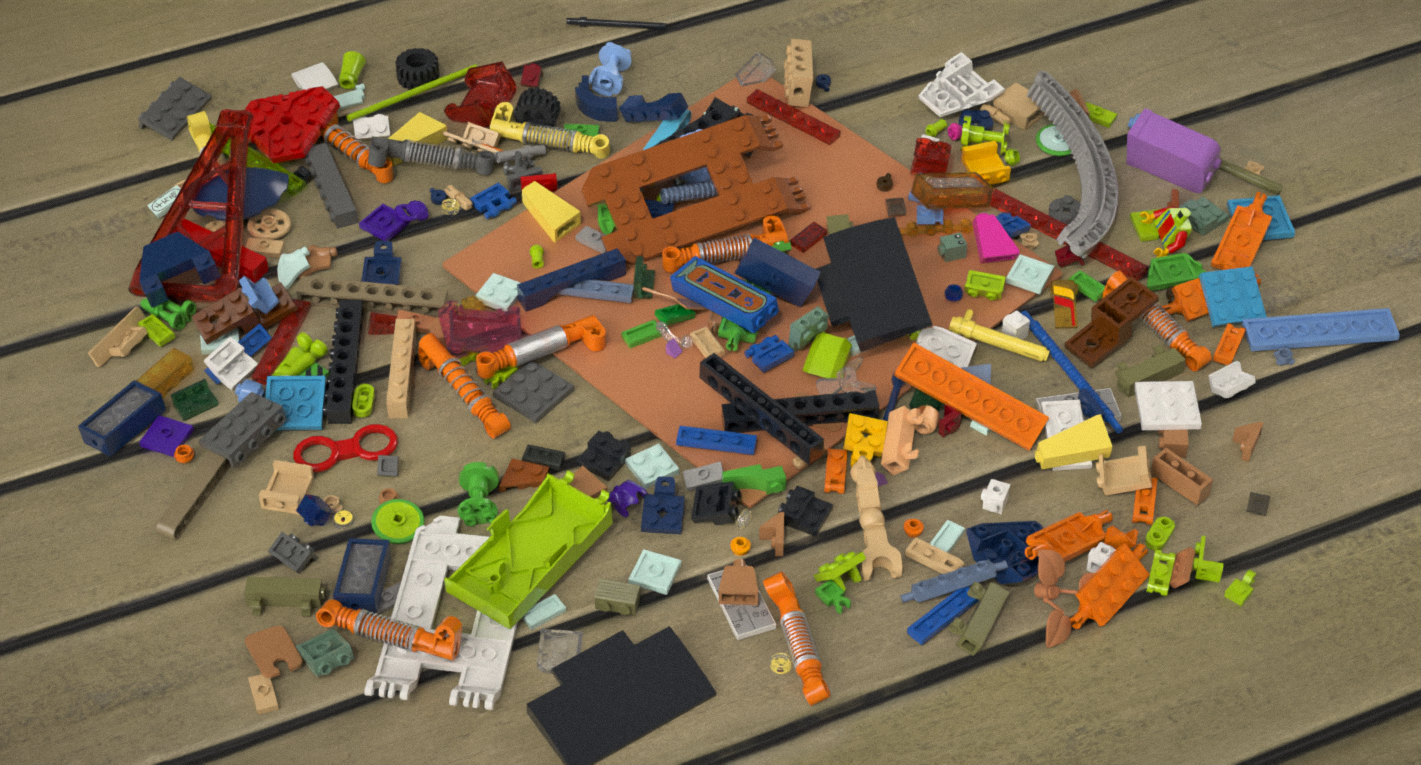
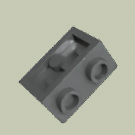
[268,532,318,574]

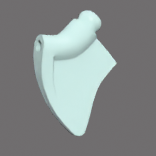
[277,247,310,290]

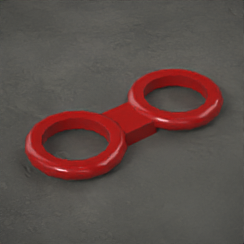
[293,424,398,473]

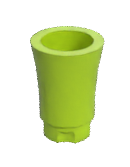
[339,51,366,89]

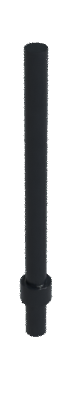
[566,17,667,30]

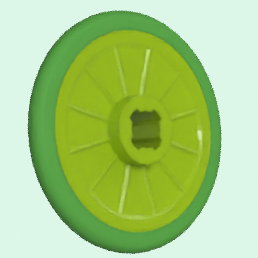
[371,499,424,544]

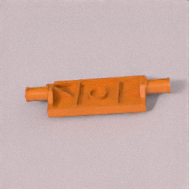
[1211,192,1272,270]
[1159,265,1261,322]
[1025,510,1113,562]
[1070,543,1150,629]

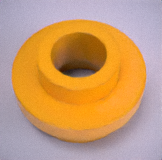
[730,537,751,556]

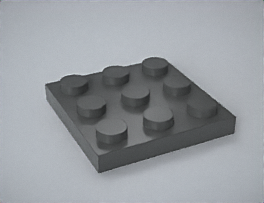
[493,360,574,424]

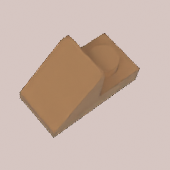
[1233,422,1264,462]
[759,512,784,556]

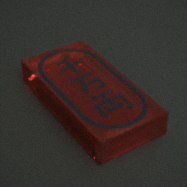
[790,222,827,253]

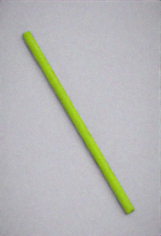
[347,64,478,122]

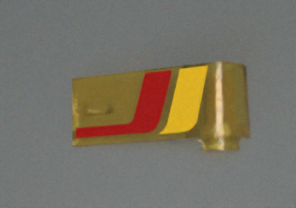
[1050,280,1078,329]

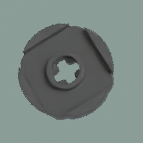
[1048,195,1081,227]

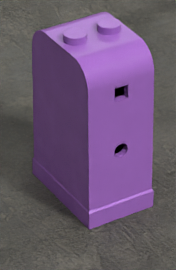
[1126,108,1222,193]

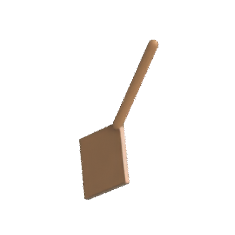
[642,287,706,310]

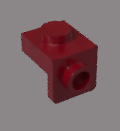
[520,63,544,88]
[1055,244,1085,268]
[938,405,962,438]

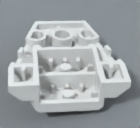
[918,52,1005,117]

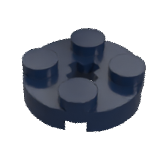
[958,110,993,131]

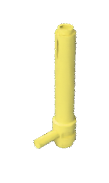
[948,309,1050,362]

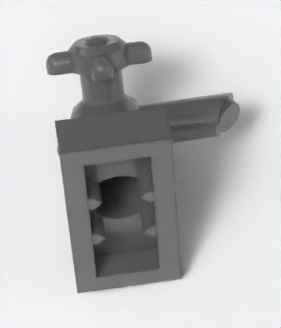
[503,151,543,193]

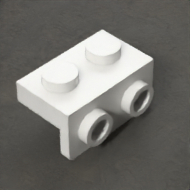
[353,114,390,141]
[1209,361,1256,398]

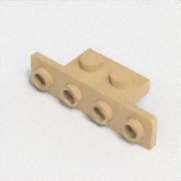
[443,122,501,153]
[88,307,148,367]

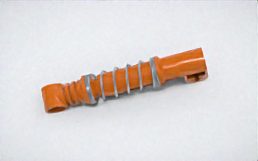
[319,112,394,183]
[418,333,511,439]

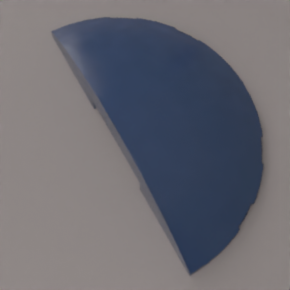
[180,168,289,221]

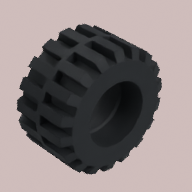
[395,48,440,90]
[514,87,561,129]

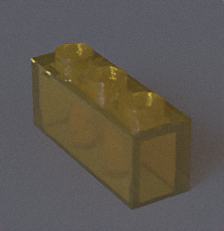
[136,348,194,398]

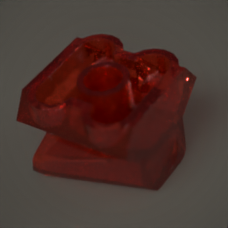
[910,138,952,177]

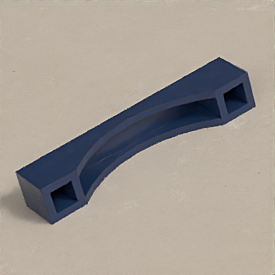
[517,248,626,312]

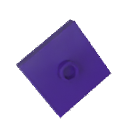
[359,203,410,241]
[139,415,194,457]

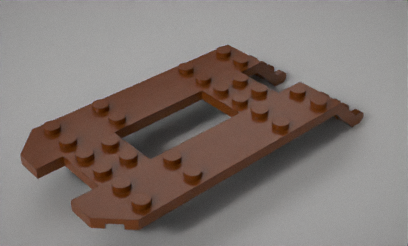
[581,114,811,265]

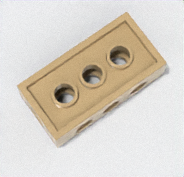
[784,39,813,107]

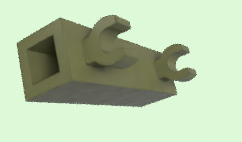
[1115,345,1186,398]
[244,577,326,617]
[948,582,1009,656]

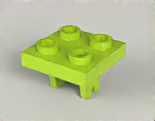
[813,551,866,591]

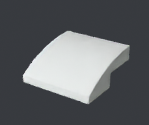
[292,62,338,91]
[204,336,258,391]

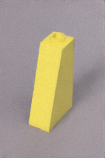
[387,112,448,166]
[522,181,581,243]
[1034,415,1112,469]

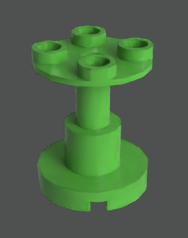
[458,462,499,526]

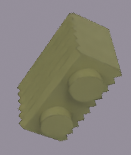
[595,579,641,616]

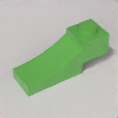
[722,464,786,494]

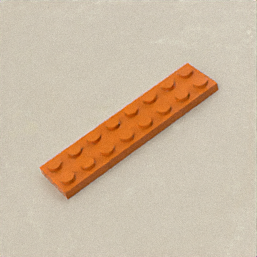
[894,343,1049,451]

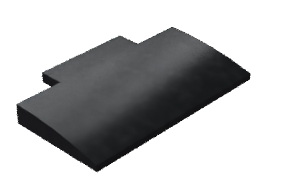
[816,217,933,352]
[527,626,716,765]

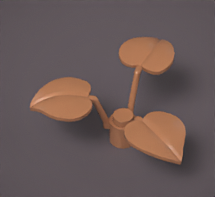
[1034,549,1094,648]

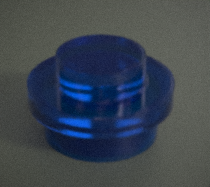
[944,284,963,301]

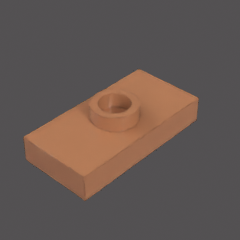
[397,309,435,334]
[1169,547,1195,589]

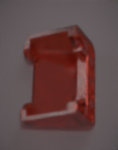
[444,61,517,129]

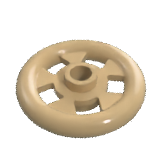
[248,209,291,240]

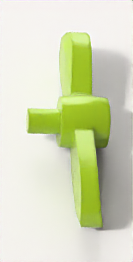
[459,346,489,367]

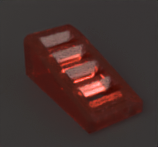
[368,312,397,335]

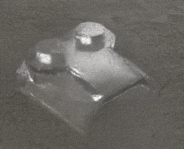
[537,628,583,674]

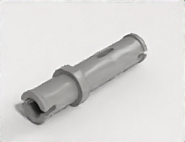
[494,144,546,163]

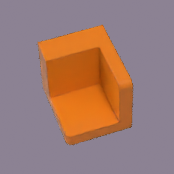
[1104,525,1138,549]

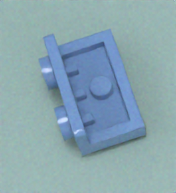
[239,276,279,314]

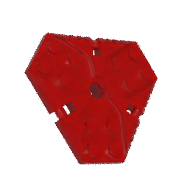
[235,86,340,164]

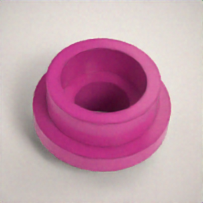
[948,123,962,140]

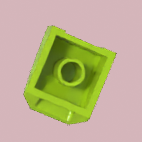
[803,332,852,381]

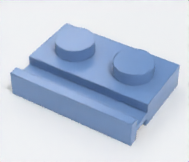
[917,203,943,224]

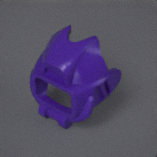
[608,479,648,518]

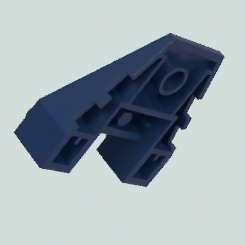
[139,231,221,308]

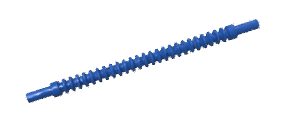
[1021,310,1123,433]

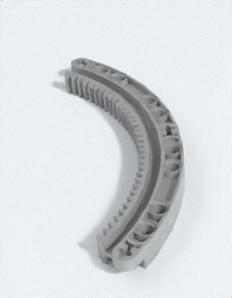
[1027,70,1118,259]

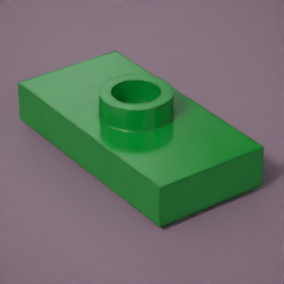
[654,304,696,326]

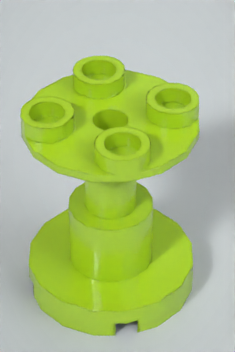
[960,116,1010,155]

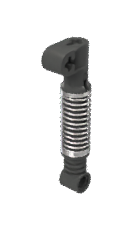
[368,136,495,175]

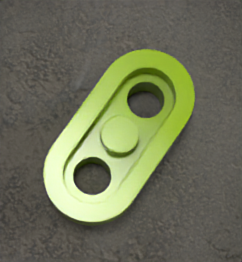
[352,384,375,417]
[1145,517,1175,551]

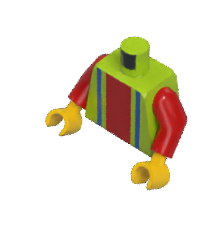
[1140,206,1192,258]

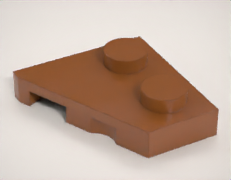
[499,458,549,492]

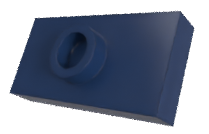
[1078,388,1105,422]

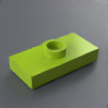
[1085,102,1117,128]
[137,314,175,347]

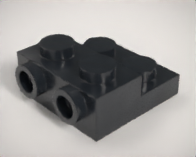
[576,430,631,481]
[691,481,741,525]
[778,486,833,537]

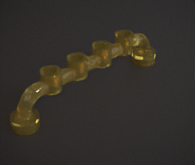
[899,218,974,241]

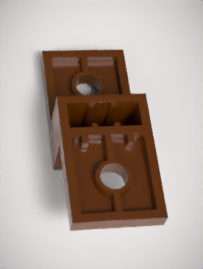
[1065,276,1159,368]
[191,282,298,345]

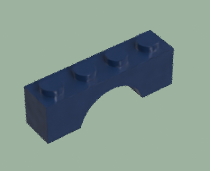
[619,93,689,122]

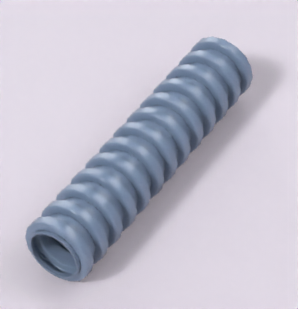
[660,181,718,204]

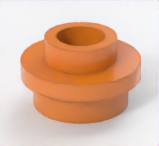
[174,445,194,463]
[903,519,924,538]

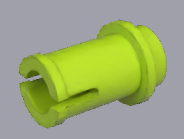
[925,119,947,137]
[529,244,544,269]

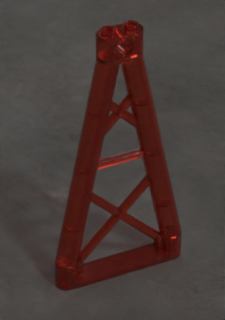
[128,109,254,302]

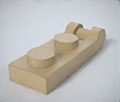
[905,537,965,574]

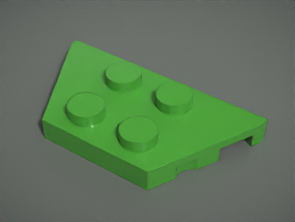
[1147,253,1212,291]

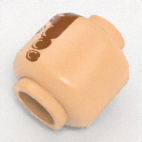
[915,405,940,434]

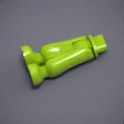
[272,332,328,376]

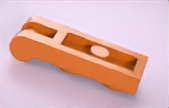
[1212,323,1246,365]
[824,448,847,494]
[1132,477,1158,525]

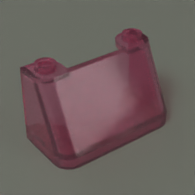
[438,301,522,353]

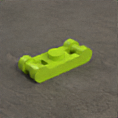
[1146,549,1176,596]

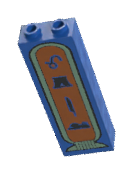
[670,256,779,333]

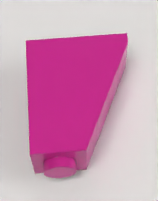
[972,213,1020,264]

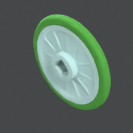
[1036,124,1072,156]

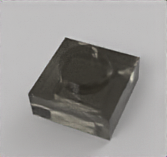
[885,197,906,216]
[1246,492,1270,516]

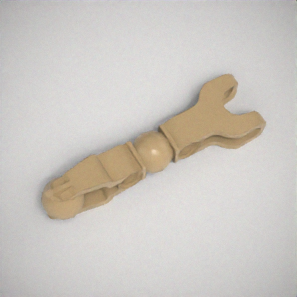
[850,456,903,581]

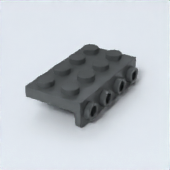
[138,77,211,141]
[199,392,286,468]

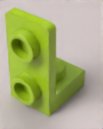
[1192,535,1223,583]

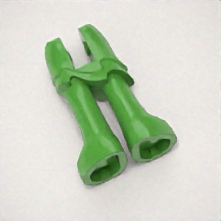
[140,298,197,330]

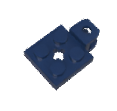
[361,241,402,285]
[641,476,685,535]

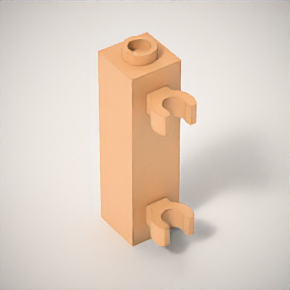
[881,405,924,475]

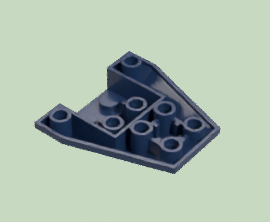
[966,520,1044,584]

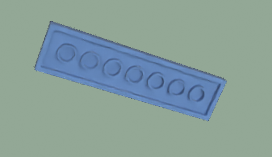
[1242,308,1400,351]

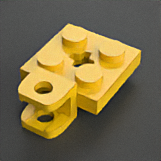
[843,413,888,468]

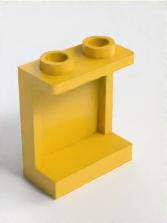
[961,141,1011,187]

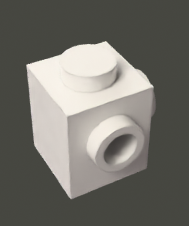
[1002,310,1030,340]
[981,479,1010,514]
[1086,542,1116,573]

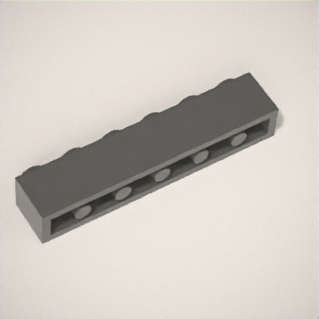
[304,143,358,229]

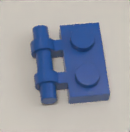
[470,182,517,219]
[995,212,1031,238]
[744,335,794,373]

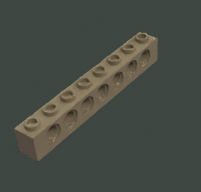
[296,276,449,318]

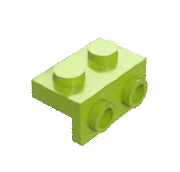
[964,270,1006,300]

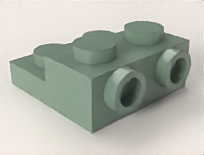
[1179,197,1229,236]
[789,306,829,353]
[296,628,354,677]

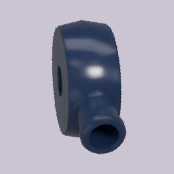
[815,74,831,92]
[429,187,447,205]

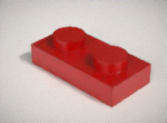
[520,173,557,192]

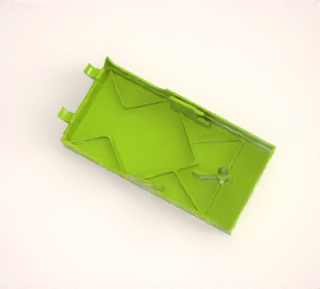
[444,470,613,629]

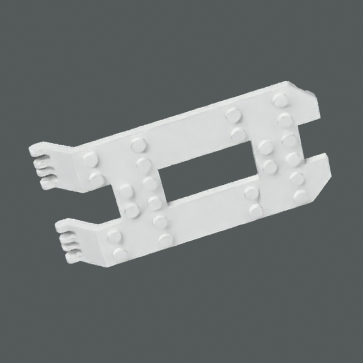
[365,516,518,710]

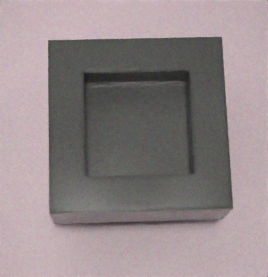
[377,455,399,476]

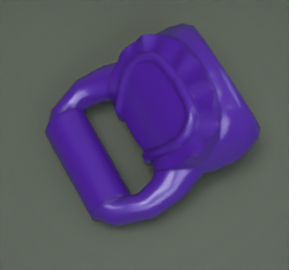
[395,200,429,221]

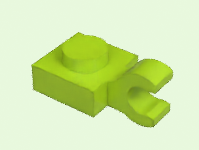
[1224,569,1257,606]

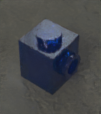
[296,494,333,526]

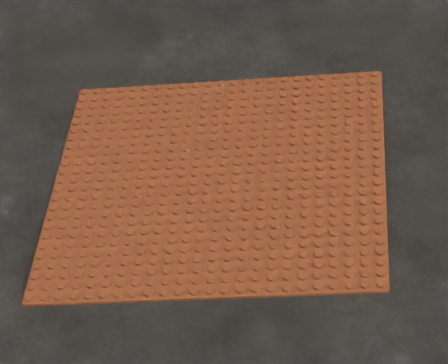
[442,67,1063,508]

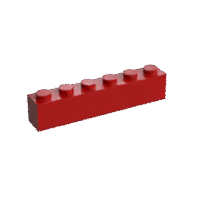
[167,217,269,283]

